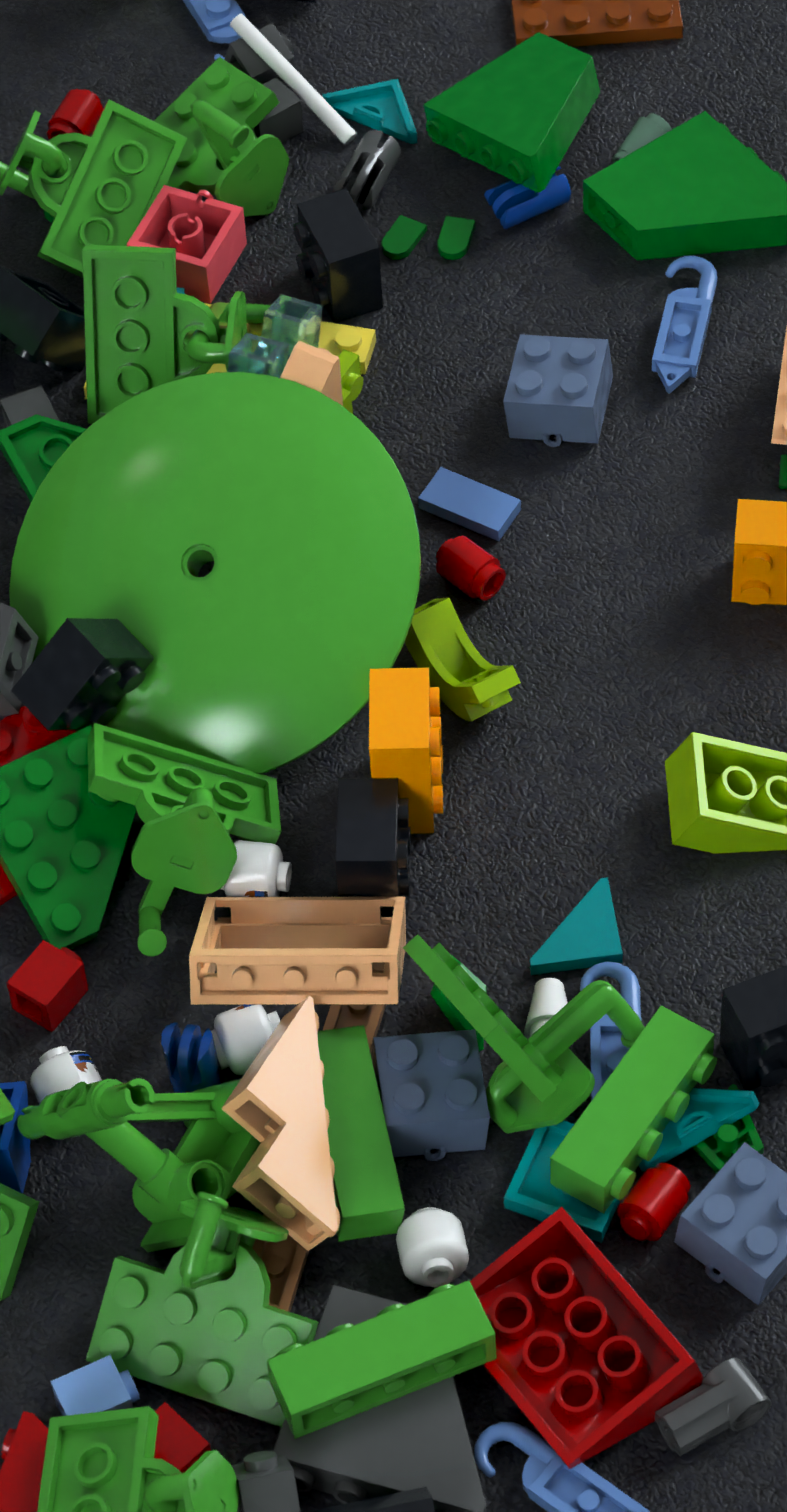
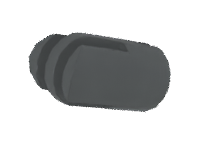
[333,130,401,210]

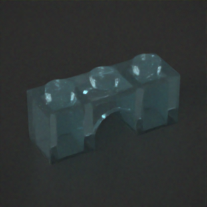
[228,294,323,378]

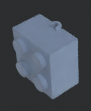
[503,334,613,447]
[371,1029,490,1161]
[674,1142,787,1306]

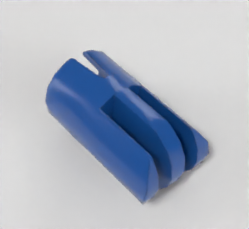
[484,166,571,230]
[161,1022,221,1093]

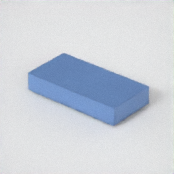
[418,467,521,541]

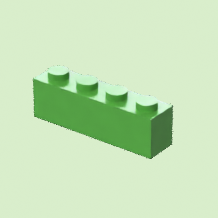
[550,1005,717,1214]
[317,1025,405,1242]
[267,1280,497,1439]

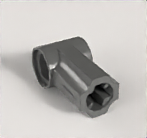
[655,1358,772,1456]

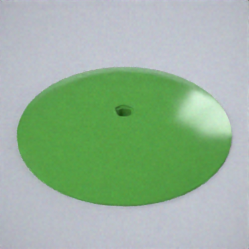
[9,372,421,774]

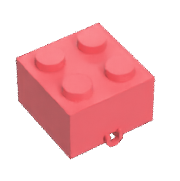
[127,185,247,304]

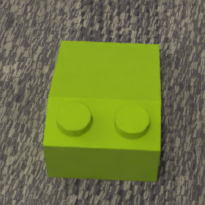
[665,732,787,854]

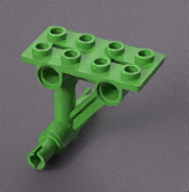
[17,1078,260,1252]

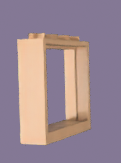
[189,896,406,1005]

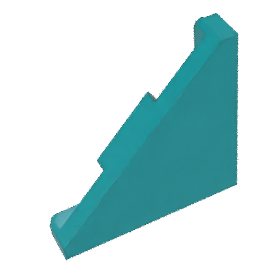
[322,79,417,144]
[530,877,623,975]
[639,1088,759,1172]

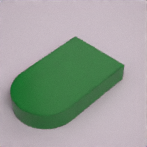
[382,215,427,260]
[437,216,476,260]

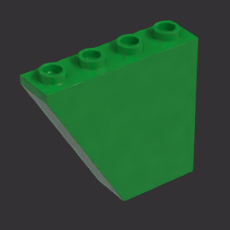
[423,32,600,193]
[583,111,787,261]

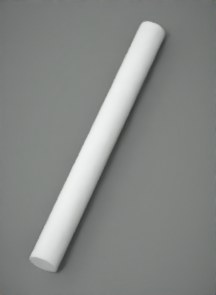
[230,13,357,145]

